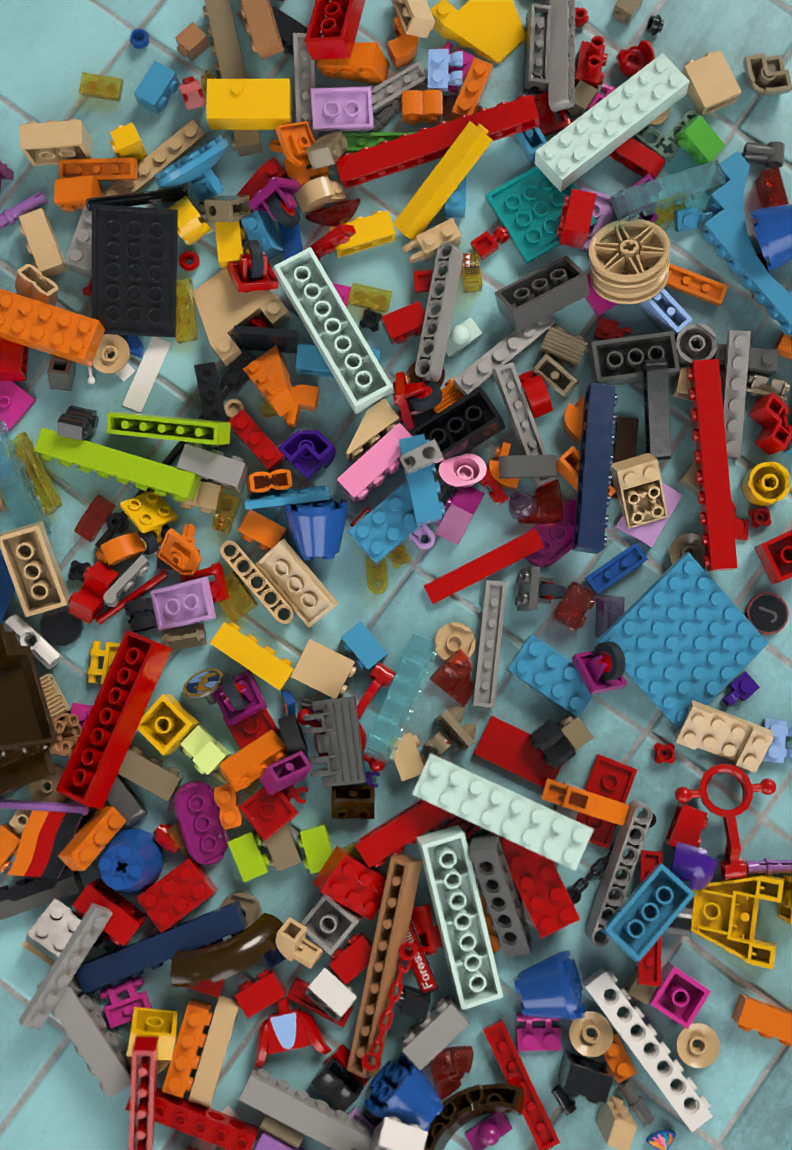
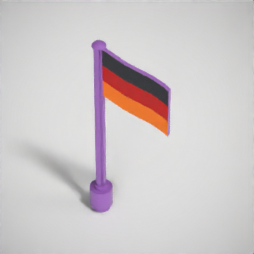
[0,799,90,878]

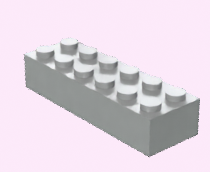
[36,973,132,1098]

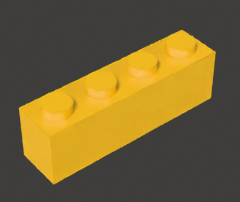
[210,622,294,691]

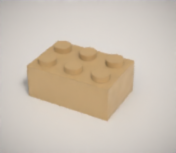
[19,119,93,166]

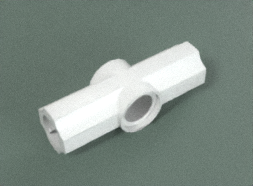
[4,613,62,669]

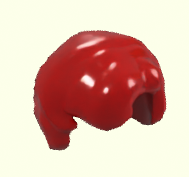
[616,40,655,77]

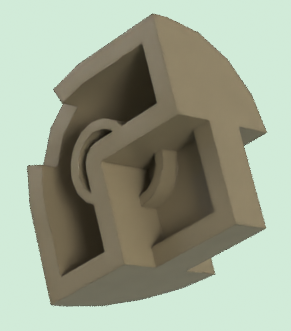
[743,53,792,96]

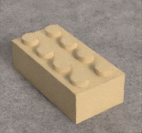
[0,521,70,617]

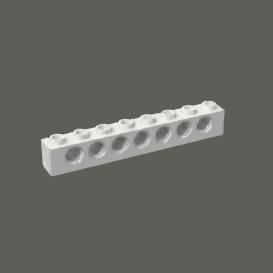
[582,967,713,1132]

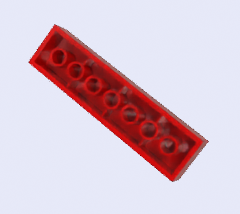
[56,630,172,809]

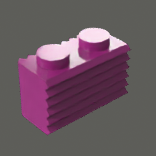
[260,751,312,795]

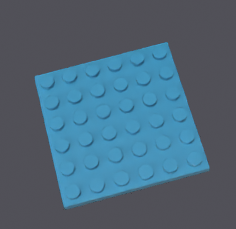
[596,552,769,730]

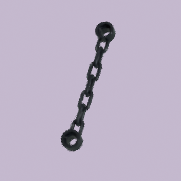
[566,811,656,904]

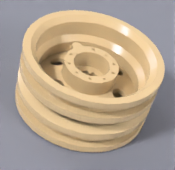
[589,218,670,304]

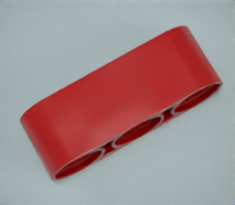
[608,138,666,180]

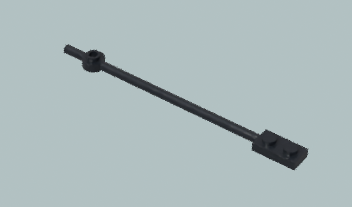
[95,349,257,549]

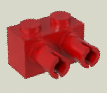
[575,36,608,89]

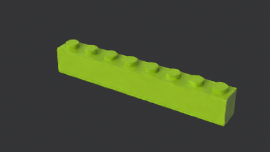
[34,428,201,503]

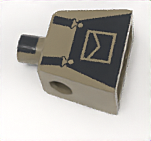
[198,195,251,222]

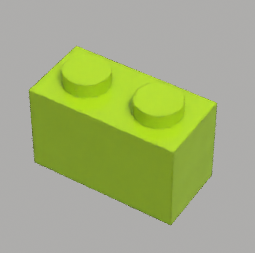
[297,823,333,874]
[228,830,270,882]

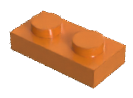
[603,1032,637,1084]

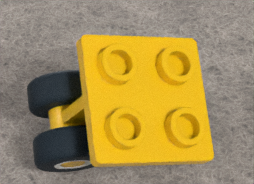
[120,490,178,555]

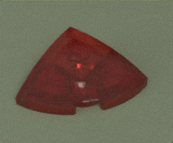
[305,198,360,227]
[518,479,563,524]
[429,649,474,707]
[429,1046,474,1099]

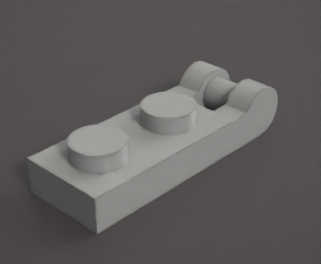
[103,555,150,607]

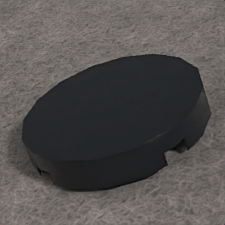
[40,605,83,646]

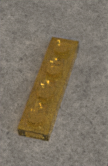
[10,432,63,515]

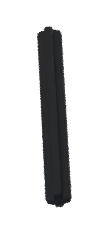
[86,187,188,211]

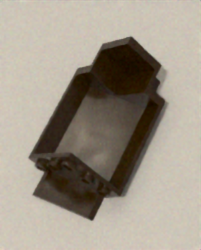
[0,624,58,796]

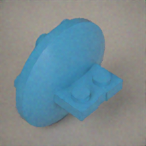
[155,135,229,202]

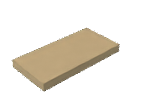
[255,539,338,628]

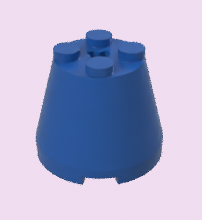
[750,204,792,271]
[284,498,348,560]
[99,828,165,894]
[515,950,585,1020]
[365,1052,443,1131]

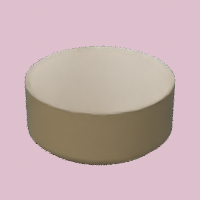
[224,399,245,419]

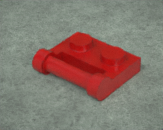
[533,91,572,137]
[180,562,230,604]

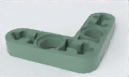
[631,110,700,162]

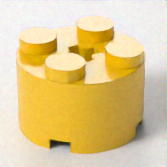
[169,195,211,246]
[741,462,791,507]

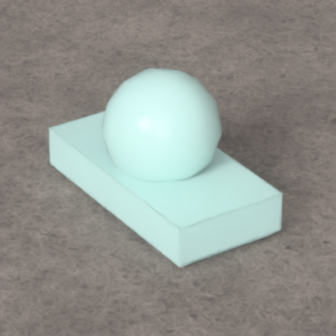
[446,317,483,358]

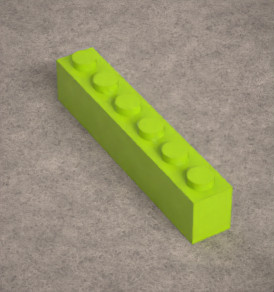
[107,412,231,445]

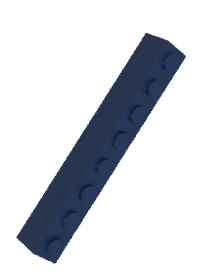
[572,383,618,554]
[76,900,248,994]

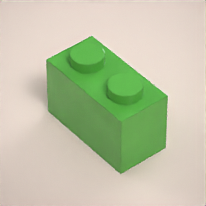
[674,115,726,167]

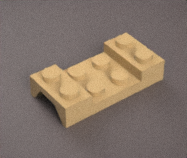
[674,700,774,773]

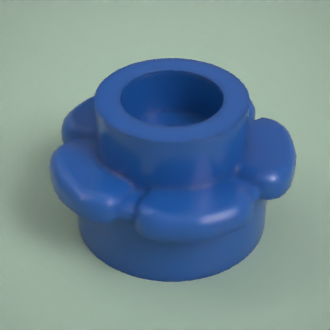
[130,28,150,49]

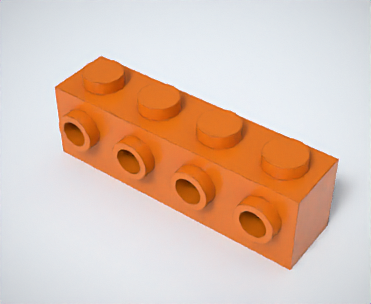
[162,998,213,1098]

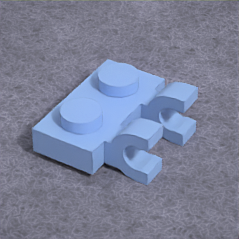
[428,49,463,92]
[762,719,792,763]

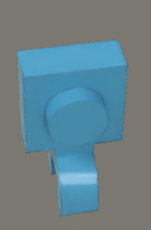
[674,207,713,232]

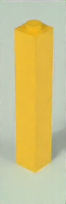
[393,121,493,241]

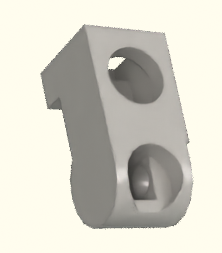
[400,439,444,474]

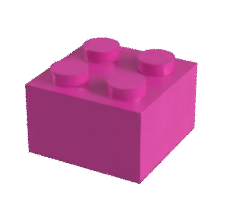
[649,961,711,1029]

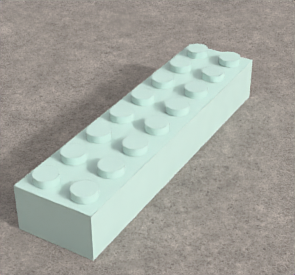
[534,53,690,192]
[274,247,393,414]
[412,753,594,871]
[416,825,503,1010]

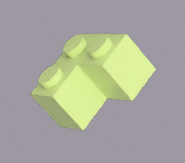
[181,725,232,775]

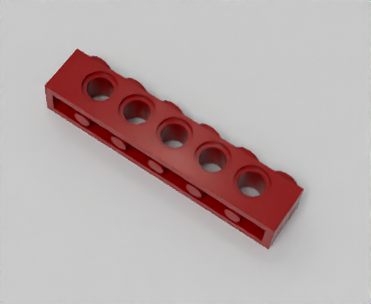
[125,1087,259,1150]

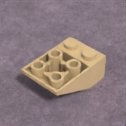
[346,398,399,462]
[610,453,668,529]

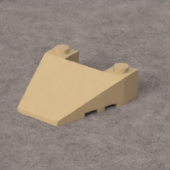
[193,267,291,368]

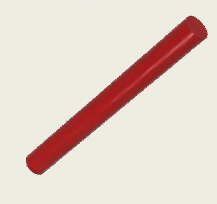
[95,570,169,625]

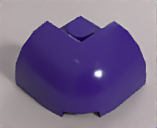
[278,429,336,481]
[670,842,718,890]

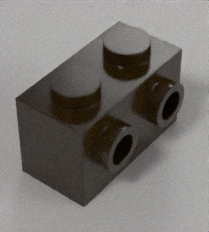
[331,785,375,819]

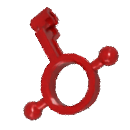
[297,662,396,772]
[675,764,777,880]

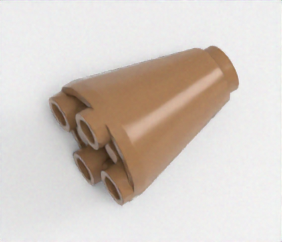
[50,713,82,756]

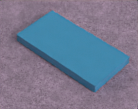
[244,485,330,510]

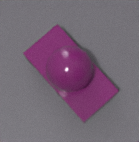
[464,1112,513,1150]

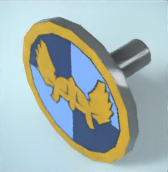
[183,669,223,705]

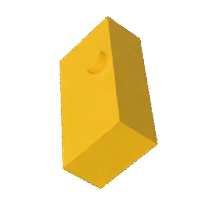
[206,79,292,130]

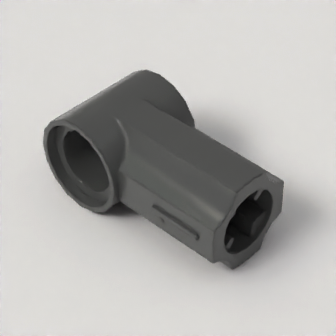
[742,141,785,169]

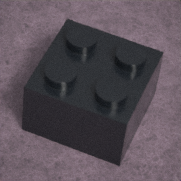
[558,1051,614,1104]

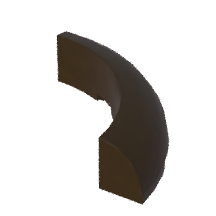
[170,913,283,987]
[424,1083,525,1150]

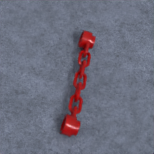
[362,942,418,1071]

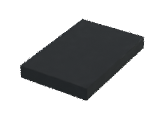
[233,325,299,354]

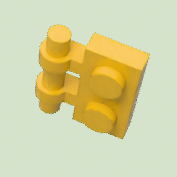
[87,641,120,684]

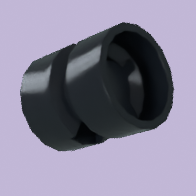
[124,597,158,633]

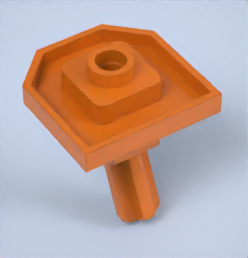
[269,121,315,167]
[157,523,202,575]

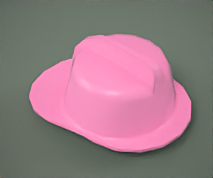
[438,454,487,488]

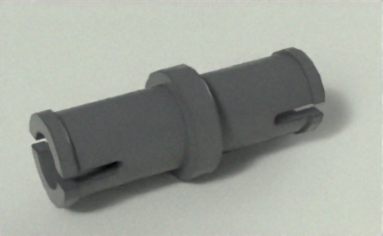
[617,1080,655,1127]

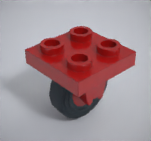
[227,240,279,293]
[393,371,442,430]

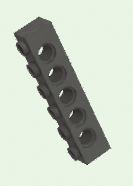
[467,834,533,957]

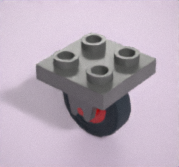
[515,566,566,612]

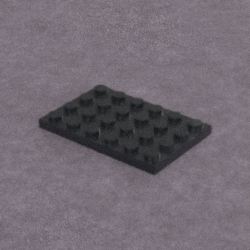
[92,204,178,338]

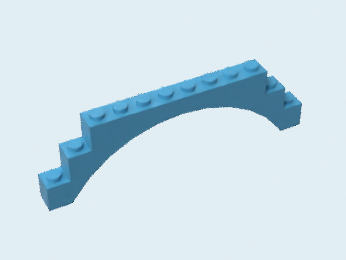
[701,151,792,338]

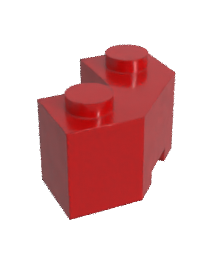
[748,392,792,456]
[68,561,119,625]

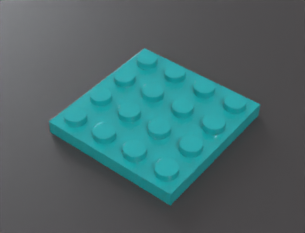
[485,166,597,265]

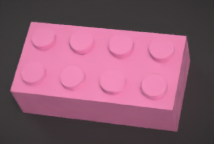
[337,423,412,504]

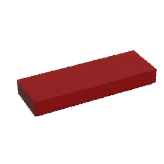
[286,976,354,1028]

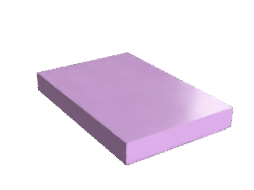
[310,86,374,132]
[573,186,615,253]
[615,482,683,548]
[150,577,216,632]

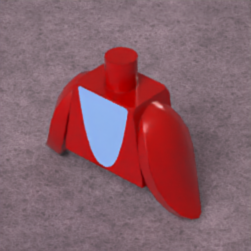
[252,997,332,1069]

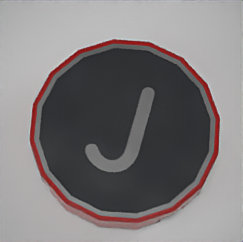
[745,593,789,635]

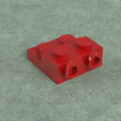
[409,904,442,956]

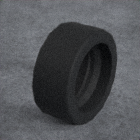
[278,714,307,756]

